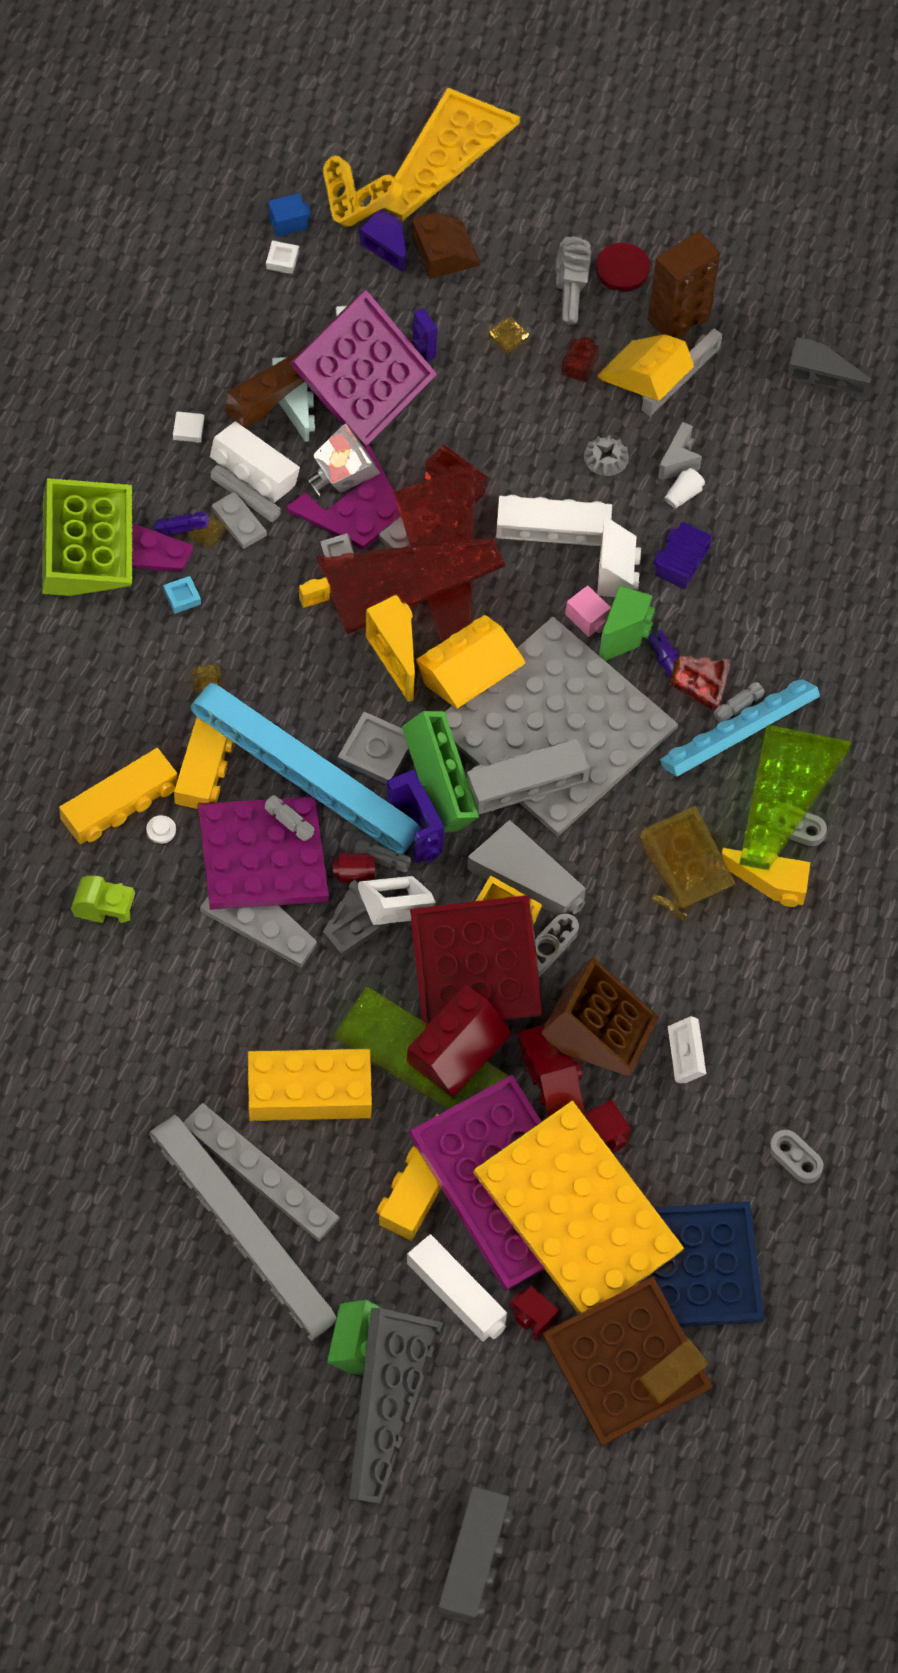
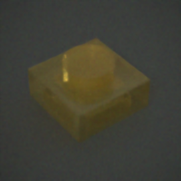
[489,316,528,354]
[188,516,227,550]
[191,663,222,691]

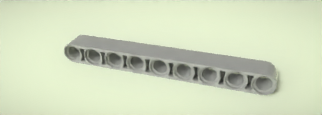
[149,1115,337,1340]

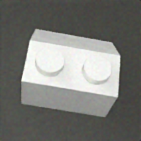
[597,519,641,597]

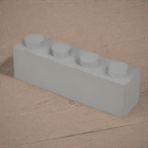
[467,739,590,815]

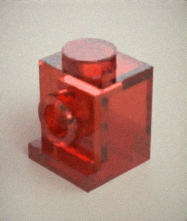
[561,337,599,383]

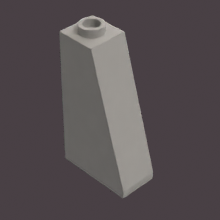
[467,820,586,916]

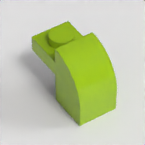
[71,876,135,923]

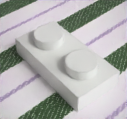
[668,1016,706,1083]

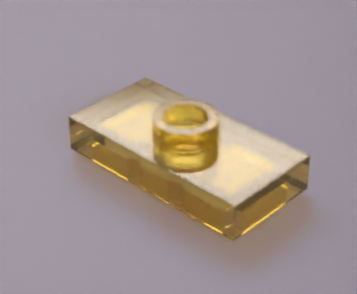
[640,1339,709,1404]

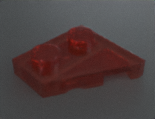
[669,656,731,710]

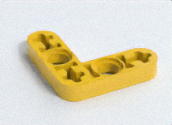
[323,156,403,227]

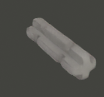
[714,682,765,722]
[264,795,314,841]

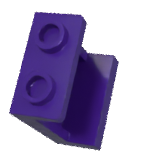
[386,769,444,863]

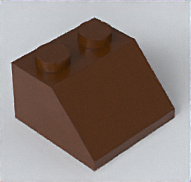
[411,212,481,279]

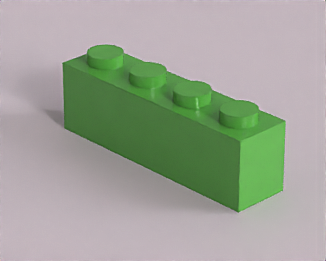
[402,711,479,832]

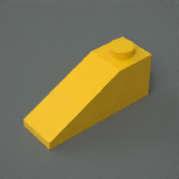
[720,848,811,907]

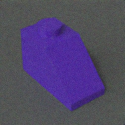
[360,209,406,272]

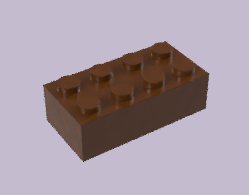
[647,231,720,339]

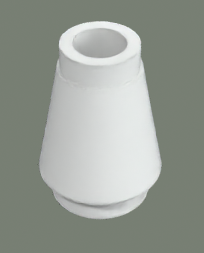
[664,468,705,509]

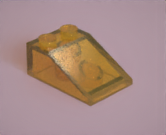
[638,805,735,909]

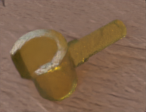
[651,894,691,921]

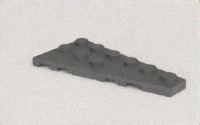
[349,1308,443,1504]

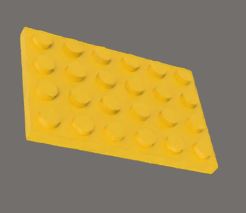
[473,1101,684,1314]

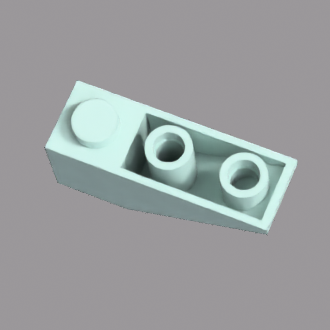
[272,358,315,441]

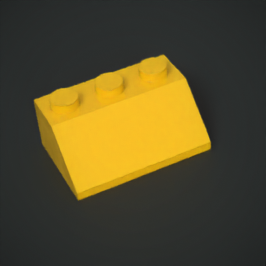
[416,615,526,709]

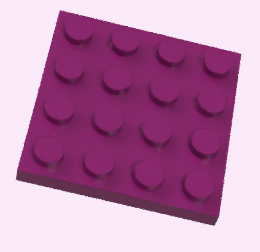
[289,290,437,447]
[198,797,329,910]

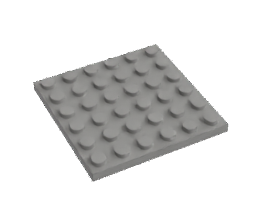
[445,617,678,837]

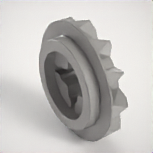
[584,435,629,476]

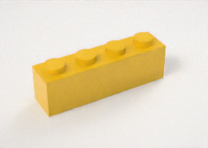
[174,717,234,809]
[59,747,178,845]
[377,1114,441,1241]

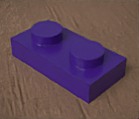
[411,308,438,362]

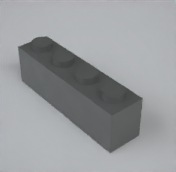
[437,1487,514,1626]

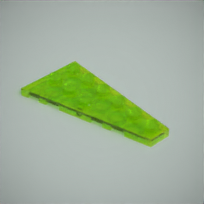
[740,725,852,870]

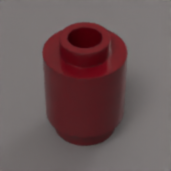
[333,853,375,883]

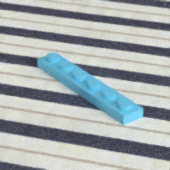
[660,679,820,776]

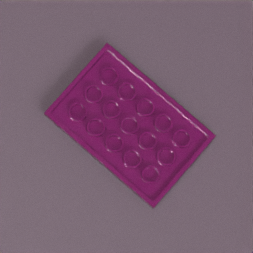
[408,1075,545,1291]

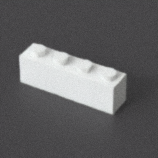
[496,495,612,546]

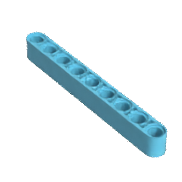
[191,683,421,855]

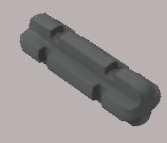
[354,839,411,873]

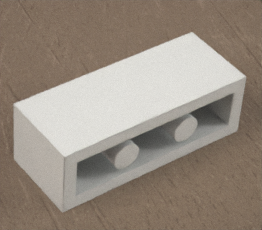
[210,421,300,503]

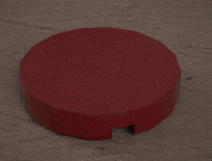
[596,243,650,292]

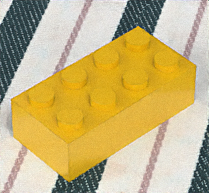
[248,1049,372,1121]

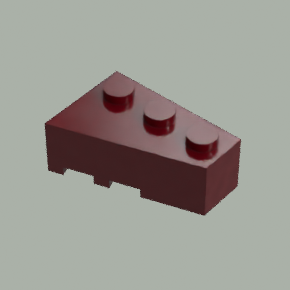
[517,1025,585,1118]

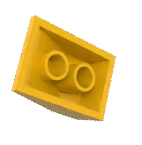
[597,334,694,401]
[366,595,415,702]

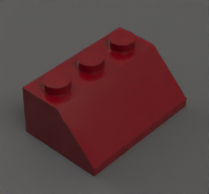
[407,984,512,1099]

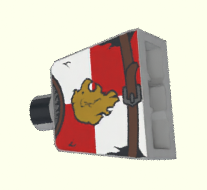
[308,423,381,493]

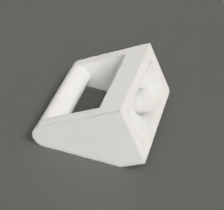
[358,876,436,925]

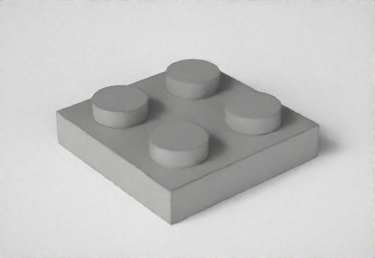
[338,712,409,785]

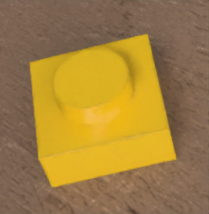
[299,577,330,608]

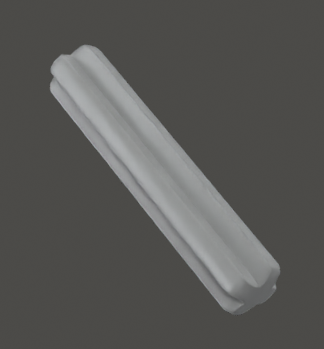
[210,464,281,522]

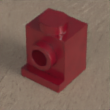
[509,1286,559,1341]

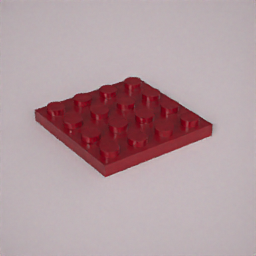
[410,895,543,1029]

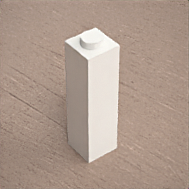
[407,1234,507,1342]

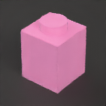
[565,586,611,637]

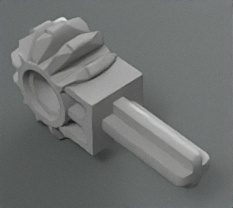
[555,236,591,325]

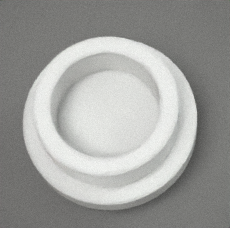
[146,815,176,844]

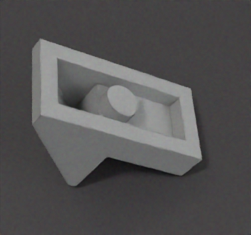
[658,422,702,480]

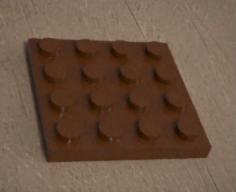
[542,1276,713,1447]

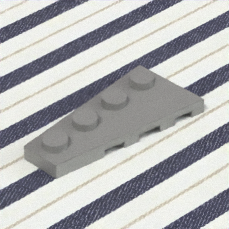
[200,897,317,968]

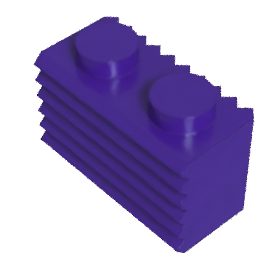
[653,521,712,589]

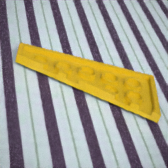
[382,88,520,221]

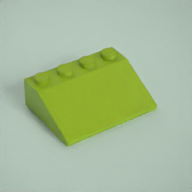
[42,478,132,596]

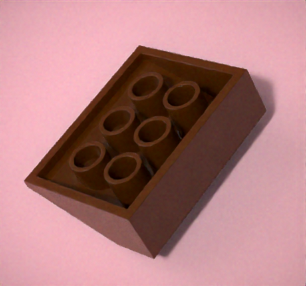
[541,957,659,1076]

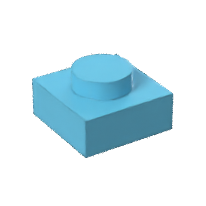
[163,576,201,614]

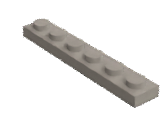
[183,1103,339,1242]

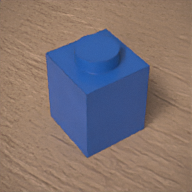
[268,193,311,237]

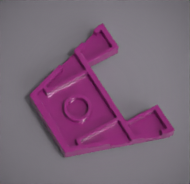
[287,445,405,550]

